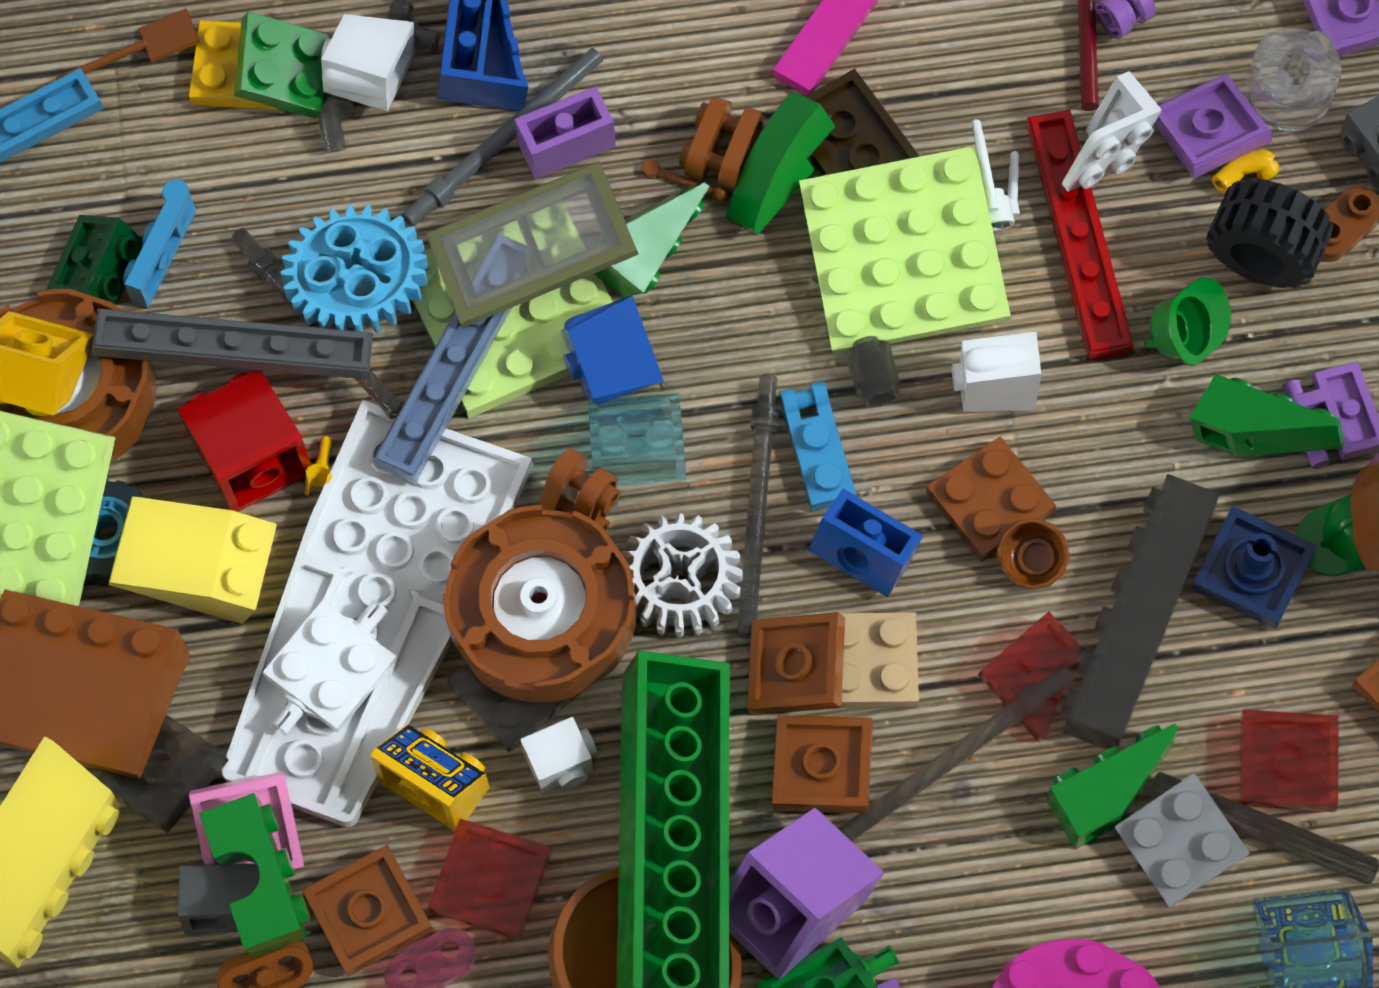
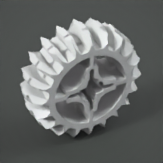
[621,512,743,638]

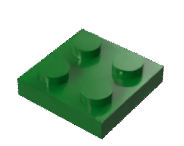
[234,11,329,119]

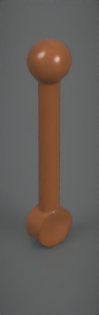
[642,159,729,203]

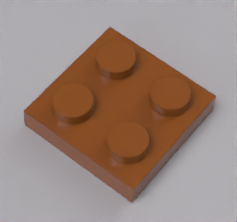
[926,437,1056,562]
[747,612,845,715]
[772,715,873,813]
[302,844,433,977]

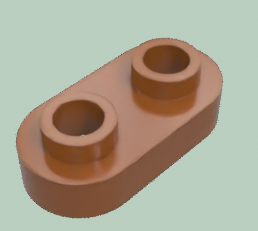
[1321,187,1379,262]
[216,940,313,988]

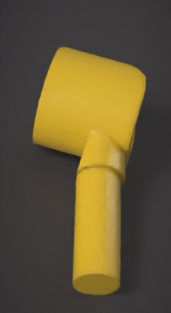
[305,436,333,496]

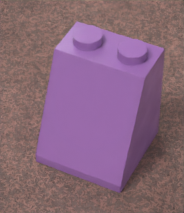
[729,808,885,980]

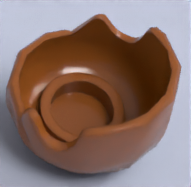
[997,518,1070,590]

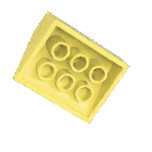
[0,736,120,968]

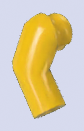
[1211,149,1280,193]

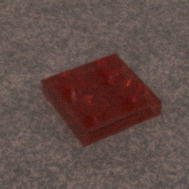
[1239,709,1339,812]
[428,818,552,941]

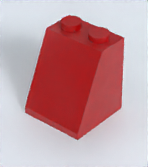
[178,370,311,512]

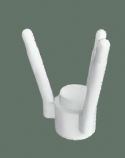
[972,119,1020,232]

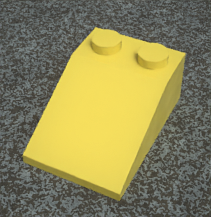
[108,496,277,624]

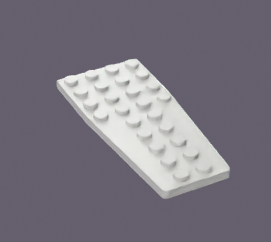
[222,400,533,827]

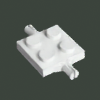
[263,600,397,735]

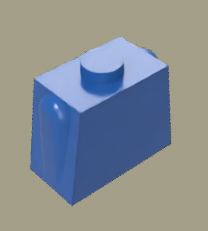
[561,296,664,404]

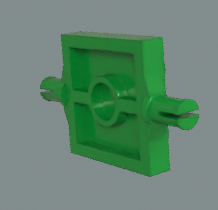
[757,937,899,988]

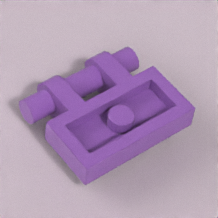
[1282,361,1379,469]

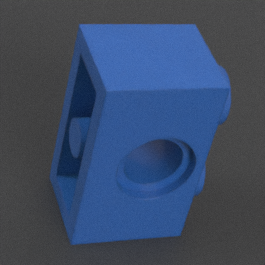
[808,488,923,598]

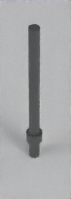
[401,48,603,227]

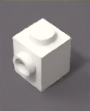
[520,717,598,794]

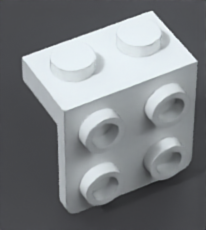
[1062,71,1162,192]

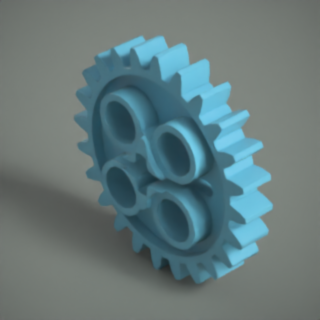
[281,205,429,333]

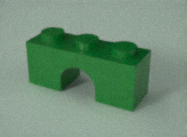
[199,793,311,958]

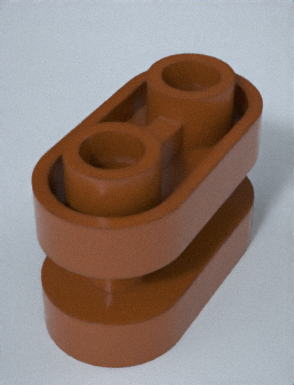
[679,96,765,191]
[539,447,620,532]

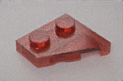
[978,611,1081,742]

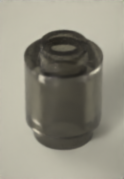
[846,336,901,407]

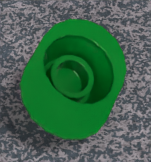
[1144,277,1231,366]
[1296,494,1365,576]

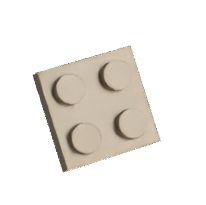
[840,612,919,708]

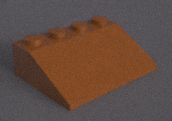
[0,589,190,779]

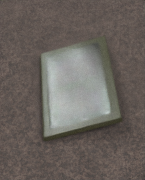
[426,161,639,328]

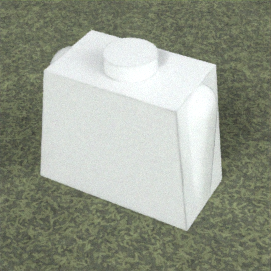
[321,14,415,111]
[952,332,1041,412]

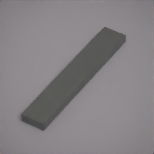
[92,309,373,380]

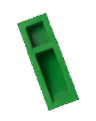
[726,91,835,235]

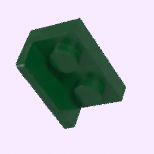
[46,215,142,305]

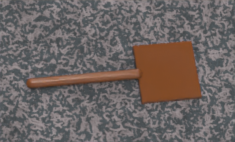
[56,8,200,80]

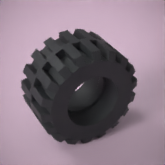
[1206,179,1333,288]

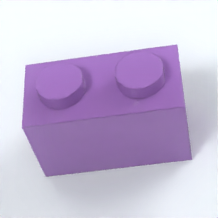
[514,86,616,180]

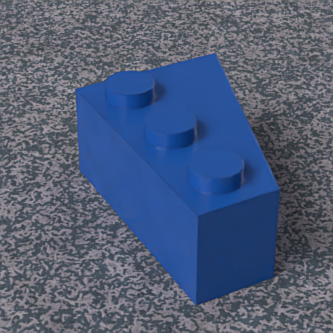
[436,0,529,111]

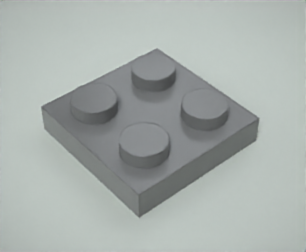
[1114,773,1250,908]

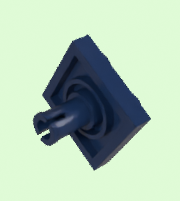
[1191,505,1317,629]

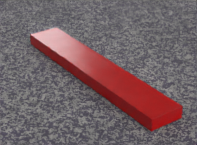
[1026,109,1134,360]

